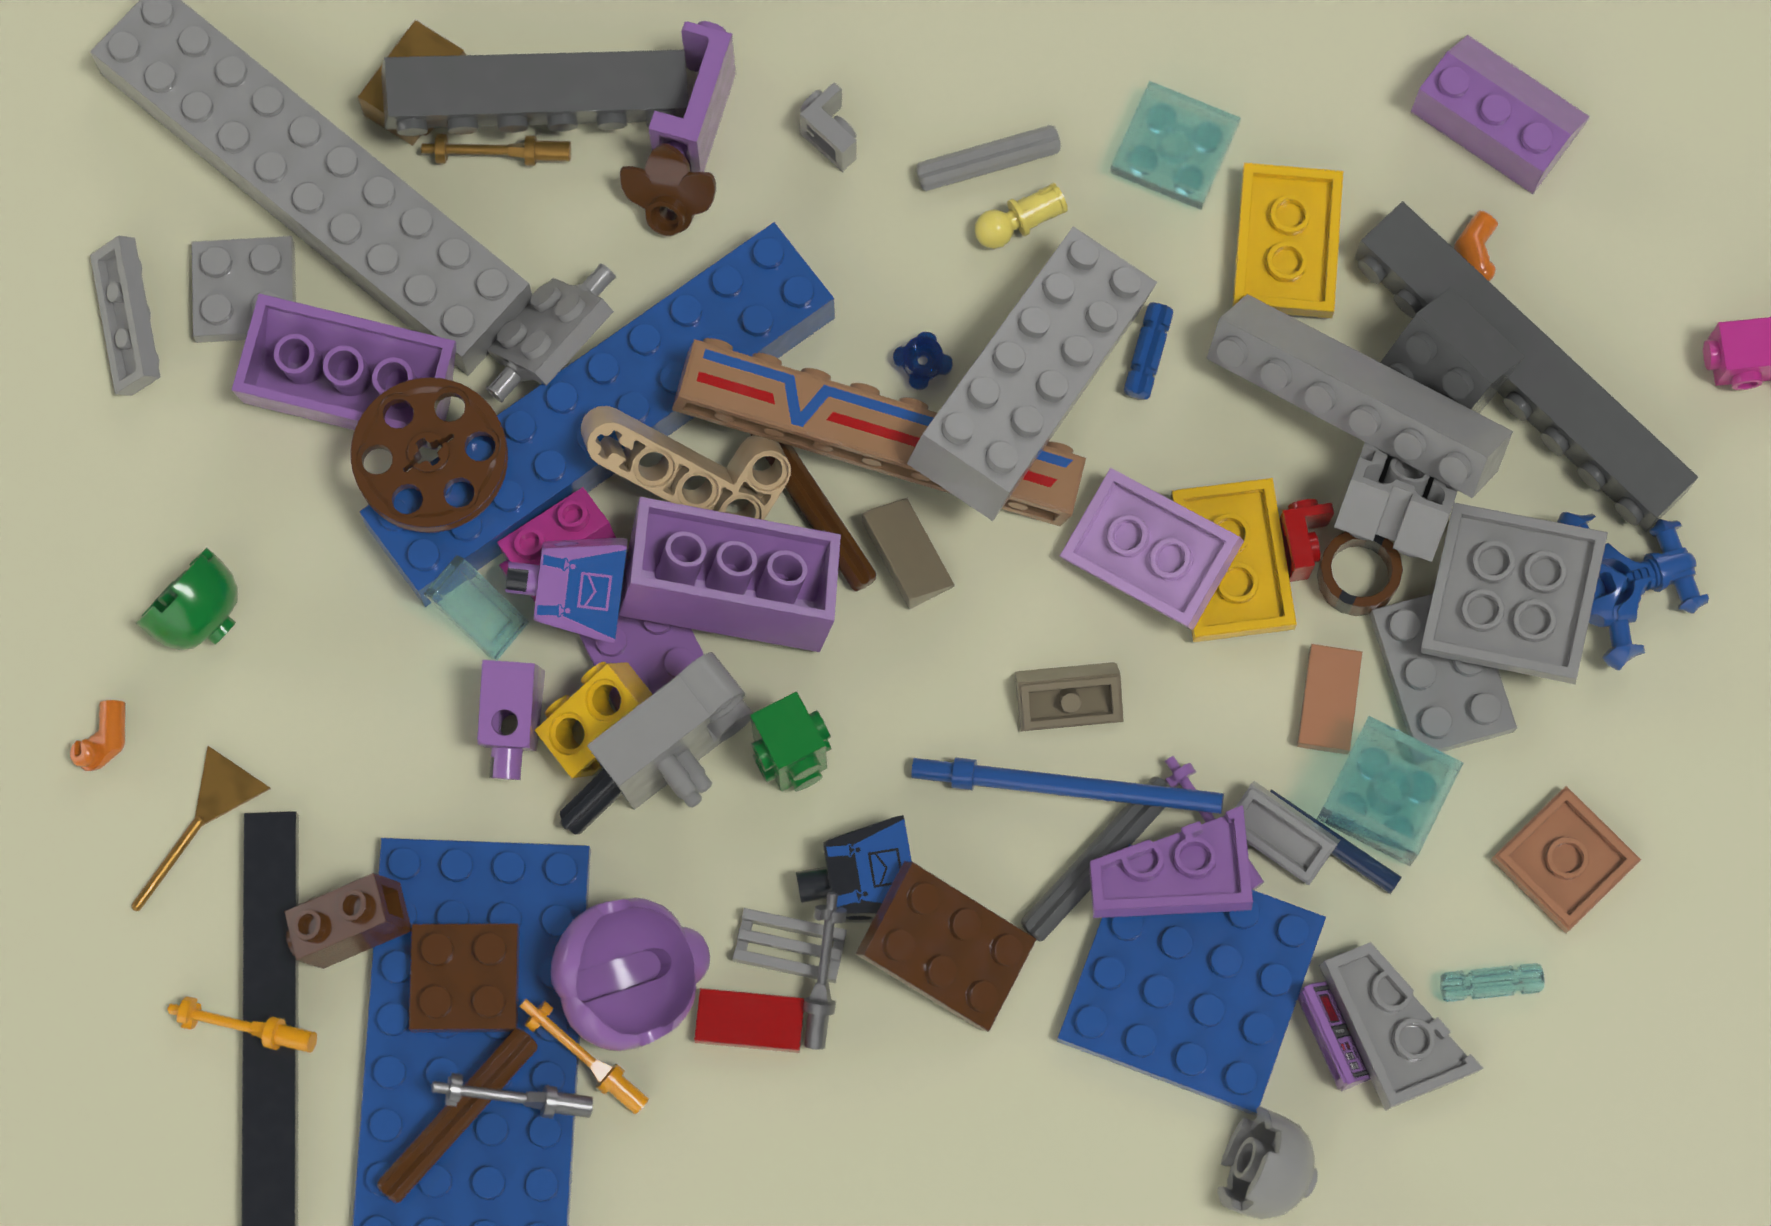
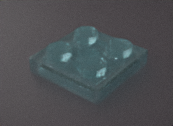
[1110,81,1241,210]

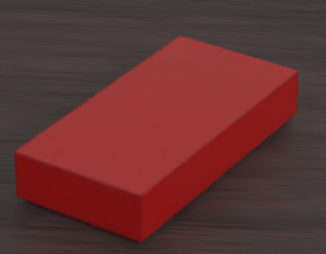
[694,988,805,1053]

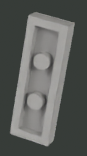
[90,236,160,396]

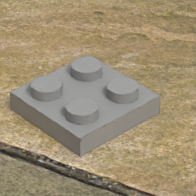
[192,236,296,343]

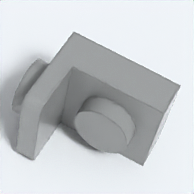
[800,83,857,172]

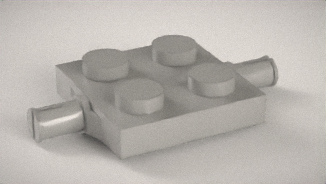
[486,263,616,403]

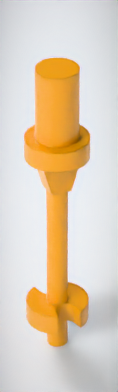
[168,996,317,1053]
[519,999,649,1114]

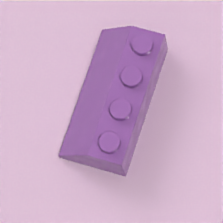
[232,293,457,450]
[618,497,841,652]

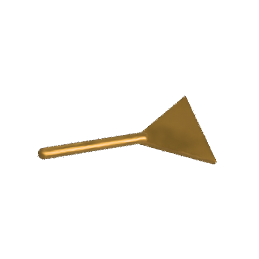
[132,746,271,911]

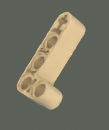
[581,406,791,520]

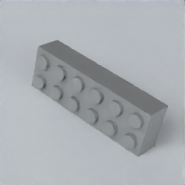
[907,227,1157,521]

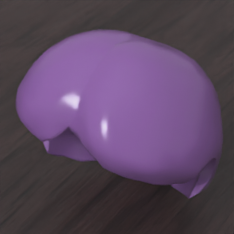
[551,898,710,1051]

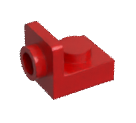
[1279,499,1334,582]

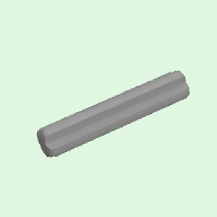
[916,125,1061,191]

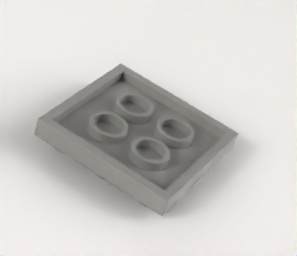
[1421,502,1608,685]

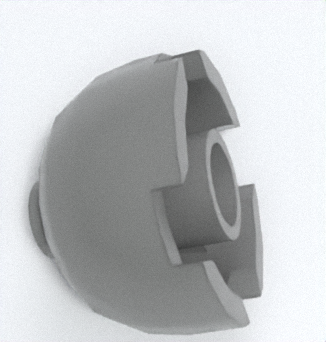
[1218,1107,1318,1219]

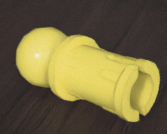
[975,183,1068,249]

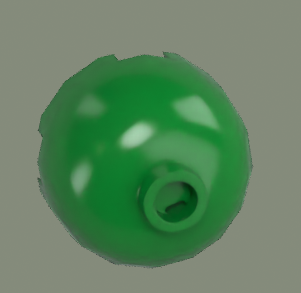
[136,547,238,650]

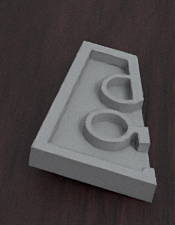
[1319,942,1483,1111]

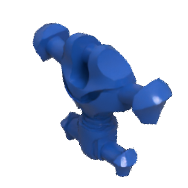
[1557,512,1709,671]

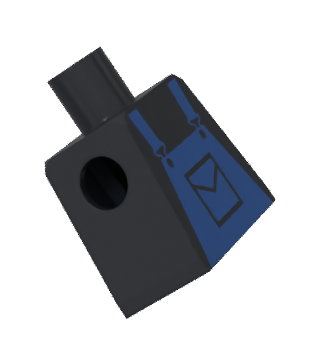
[796,815,912,923]

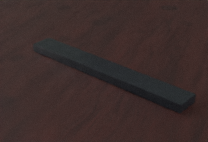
[242,811,299,1226]

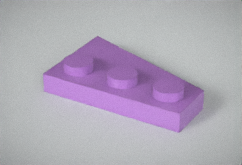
[1089,805,1253,918]

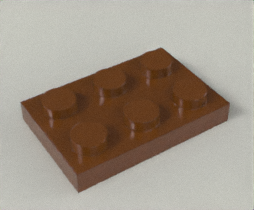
[855,861,1037,1032]

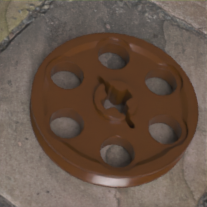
[350,377,508,533]

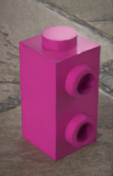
[1703,317,1771,390]
[497,487,616,602]

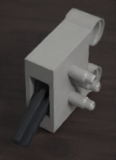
[559,652,753,835]

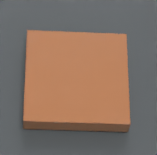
[1491,786,1641,933]

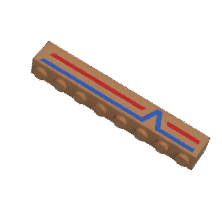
[672,338,1086,526]

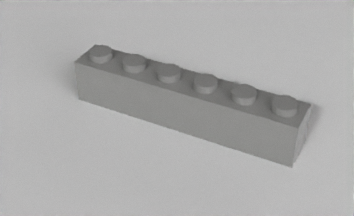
[1207,294,1513,498]

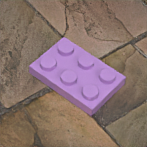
[1060,468,1244,630]

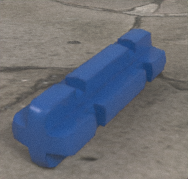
[1124,302,1174,400]

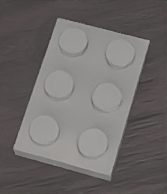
[1369,594,1517,759]

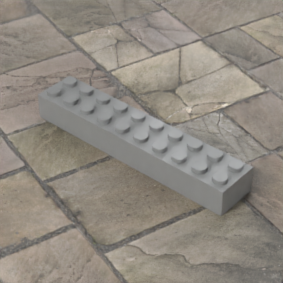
[90,0,532,376]

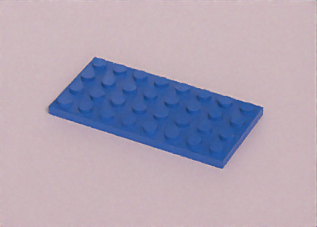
[353,838,591,1226]

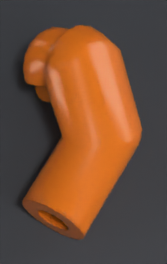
[1454,211,1498,281]
[70,700,126,771]

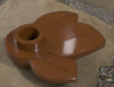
[620,143,717,236]

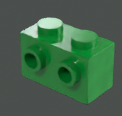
[750,691,831,792]

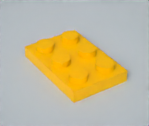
[1232,162,1344,318]
[1170,478,1297,642]

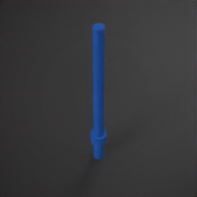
[911,757,1224,814]

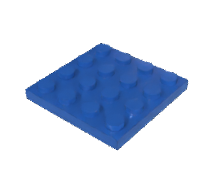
[1057,844,1326,1116]

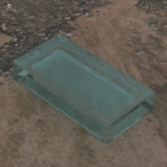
[424,555,529,661]

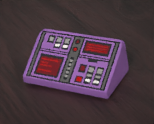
[1298,981,1370,1092]

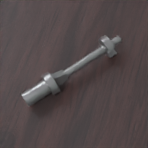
[803,892,847,1050]
[432,1073,593,1118]

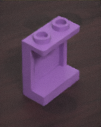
[649,21,736,172]

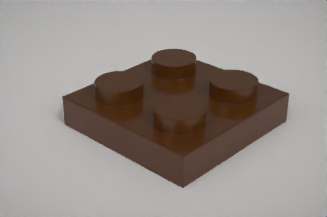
[409,924,520,1033]

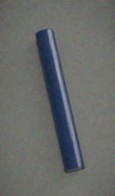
[1270,789,1402,894]

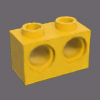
[534,661,653,779]

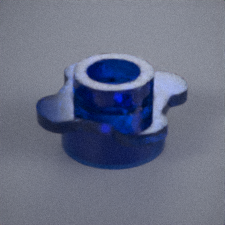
[893,332,953,390]

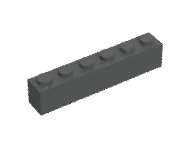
[381,50,688,136]

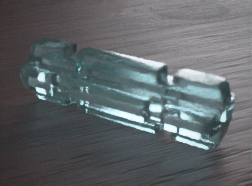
[1440,963,1545,1002]

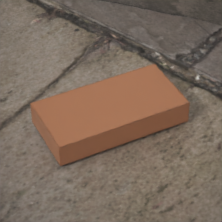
[1297,644,1363,755]

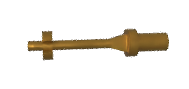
[421,134,571,165]

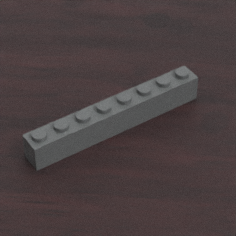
[1355,201,1698,532]

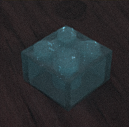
[1317,716,1463,866]

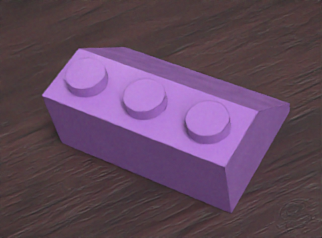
[1411,35,1590,194]

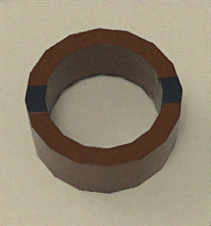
[1317,531,1403,616]

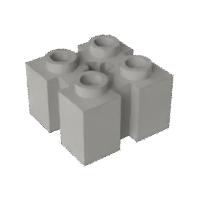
[1334,442,1458,562]

